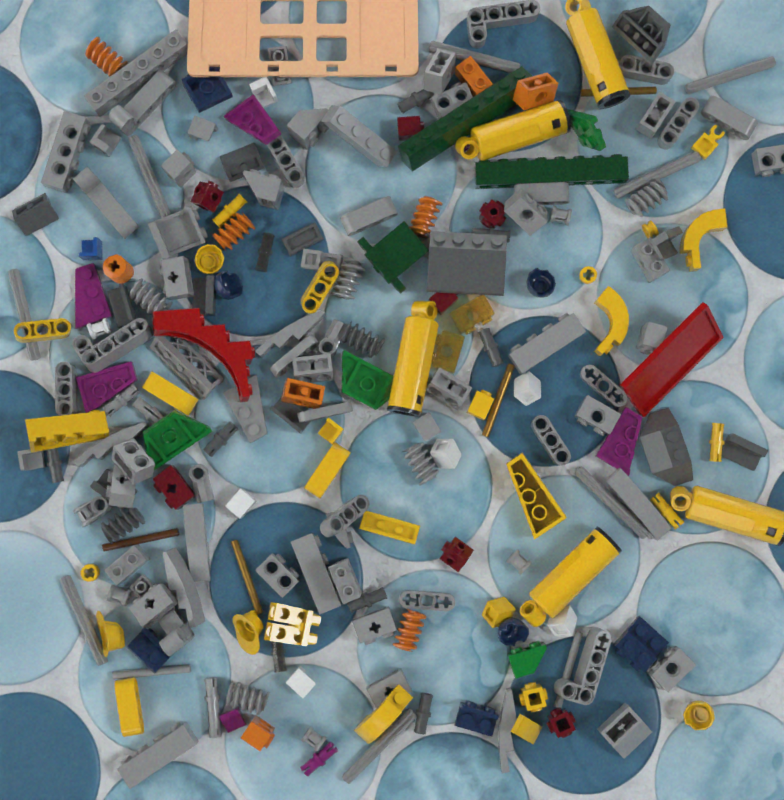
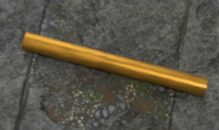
[581,86,657,97]
[482,364,515,438]
[231,539,263,614]

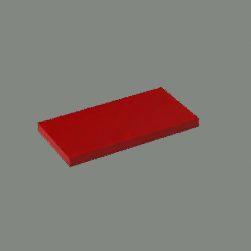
[620,302,724,418]

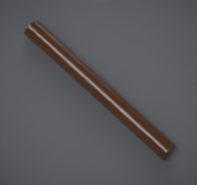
[102,528,179,552]

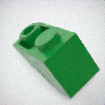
[507,641,547,679]

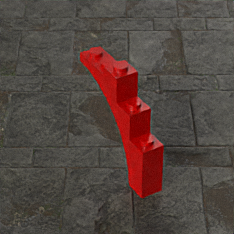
[152,308,255,402]

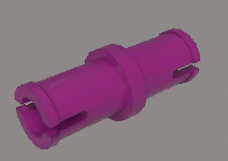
[300,741,338,777]

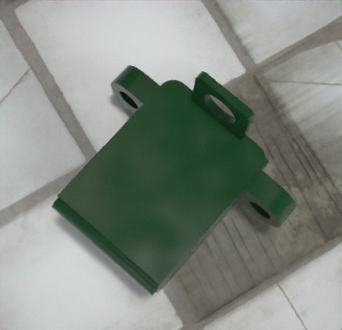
[357,221,429,294]

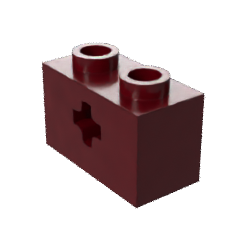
[153,465,196,510]

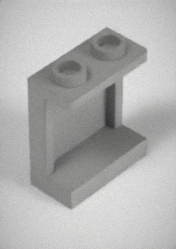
[148,206,208,260]
[328,558,363,604]

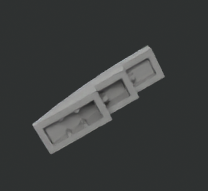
[255,310,326,358]
[74,422,150,467]
[605,468,672,541]
[183,504,211,582]
[163,547,205,627]
[498,688,517,773]

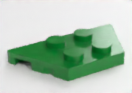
[567,109,606,151]
[341,350,394,410]
[143,410,212,470]

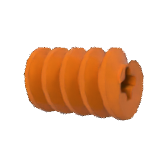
[85,37,128,77]
[409,196,443,239]
[212,212,256,251]
[103,254,134,284]
[392,608,427,652]

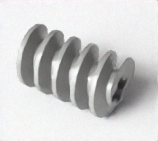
[625,178,668,217]
[331,257,365,300]
[129,278,173,314]
[402,442,439,486]
[226,680,270,715]

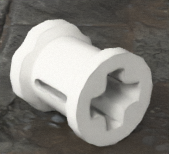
[87,318,112,340]

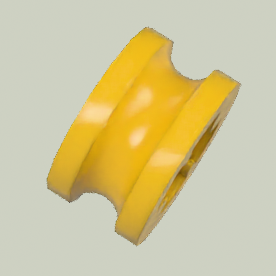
[642,220,659,238]
[579,266,597,284]
[81,564,100,582]

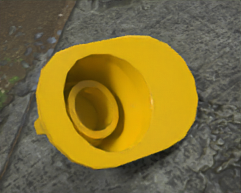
[232,610,263,655]
[96,611,125,657]

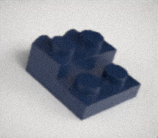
[181,67,233,113]
[613,616,669,672]

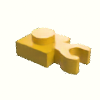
[691,125,725,160]

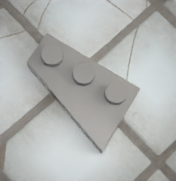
[223,374,268,443]

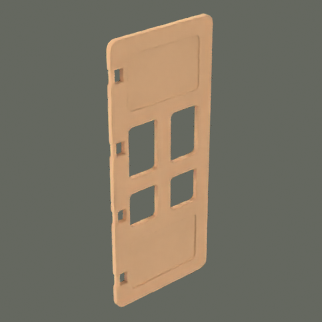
[187,0,419,77]

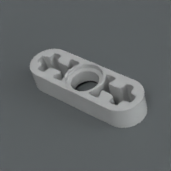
[270,335,319,378]
[580,365,628,408]
[297,402,353,423]
[399,590,455,611]

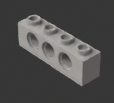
[41,111,91,193]

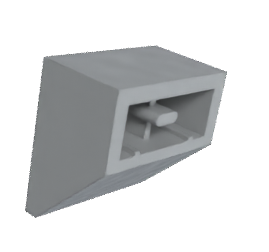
[287,108,329,149]
[243,169,285,210]
[597,703,652,759]

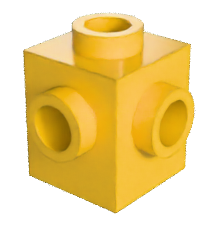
[519,682,548,712]

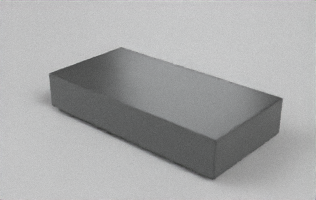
[282,222,324,257]

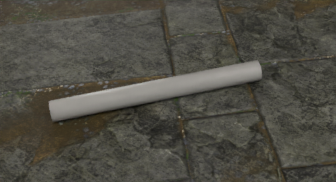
[554,631,583,708]
[112,665,191,680]

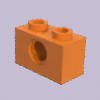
[455,56,493,97]
[513,73,559,110]
[281,378,325,409]

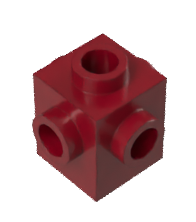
[190,181,224,213]
[479,199,507,229]
[439,537,474,572]
[546,707,576,738]

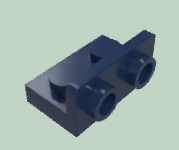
[126,627,172,674]
[454,700,499,737]

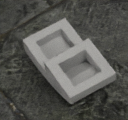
[301,249,344,274]

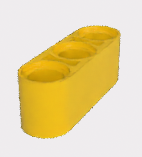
[301,261,339,314]
[14,318,71,343]
[142,371,199,416]
[304,442,351,499]
[115,677,144,737]

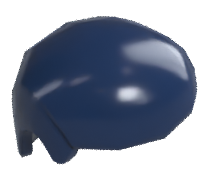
[526,268,556,298]
[214,271,243,300]
[497,617,529,646]

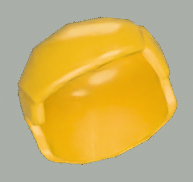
[195,244,224,275]
[683,701,715,730]

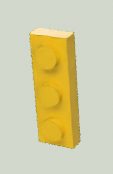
[359,511,420,544]

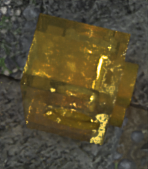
[450,295,495,335]
[432,330,465,375]

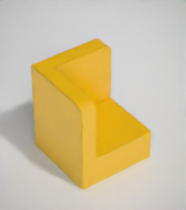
[318,417,344,445]
[482,597,516,628]

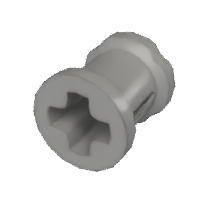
[550,205,572,226]
[506,549,532,575]
[107,584,132,606]
[301,726,327,752]

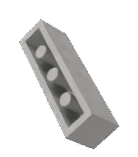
[321,105,397,167]
[508,313,586,375]
[291,533,342,615]
[117,722,199,789]

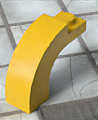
[680,209,727,272]
[594,286,629,356]
[354,684,413,744]

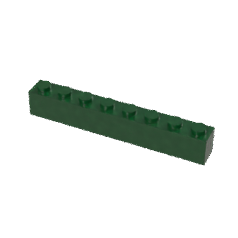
[398,66,532,172]
[474,154,629,189]

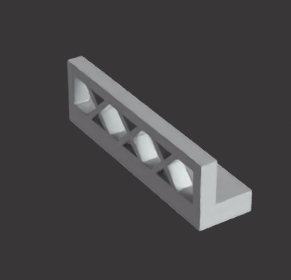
[149,336,224,400]

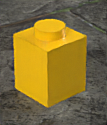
[466,389,494,421]

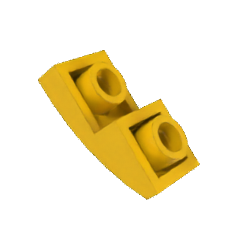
[511,714,542,745]

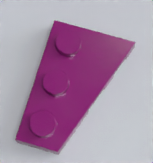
[223,94,281,145]
[75,263,113,329]
[76,361,138,413]
[595,407,643,476]

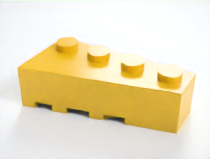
[25,410,109,453]
[506,452,567,540]

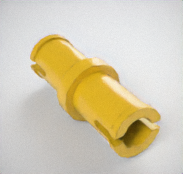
[212,194,248,228]
[709,423,725,462]
[650,492,684,529]

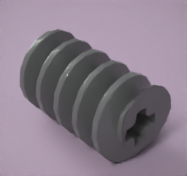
[342,321,385,358]
[101,507,145,544]

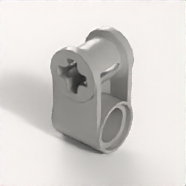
[73,496,113,527]

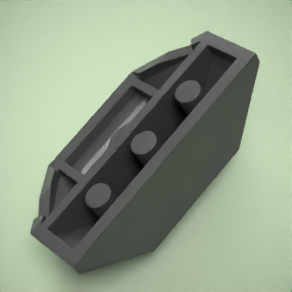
[612,6,671,64]
[639,408,693,486]

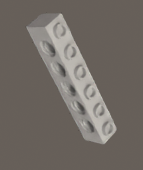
[84,29,188,117]

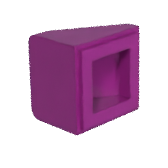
[219,707,246,733]

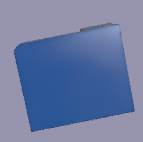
[79,237,103,260]

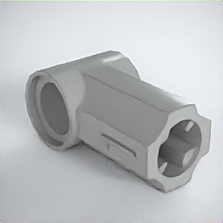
[319,319,348,358]
[189,464,214,503]

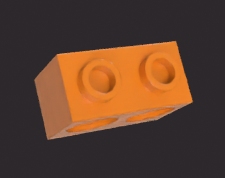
[241,715,275,751]

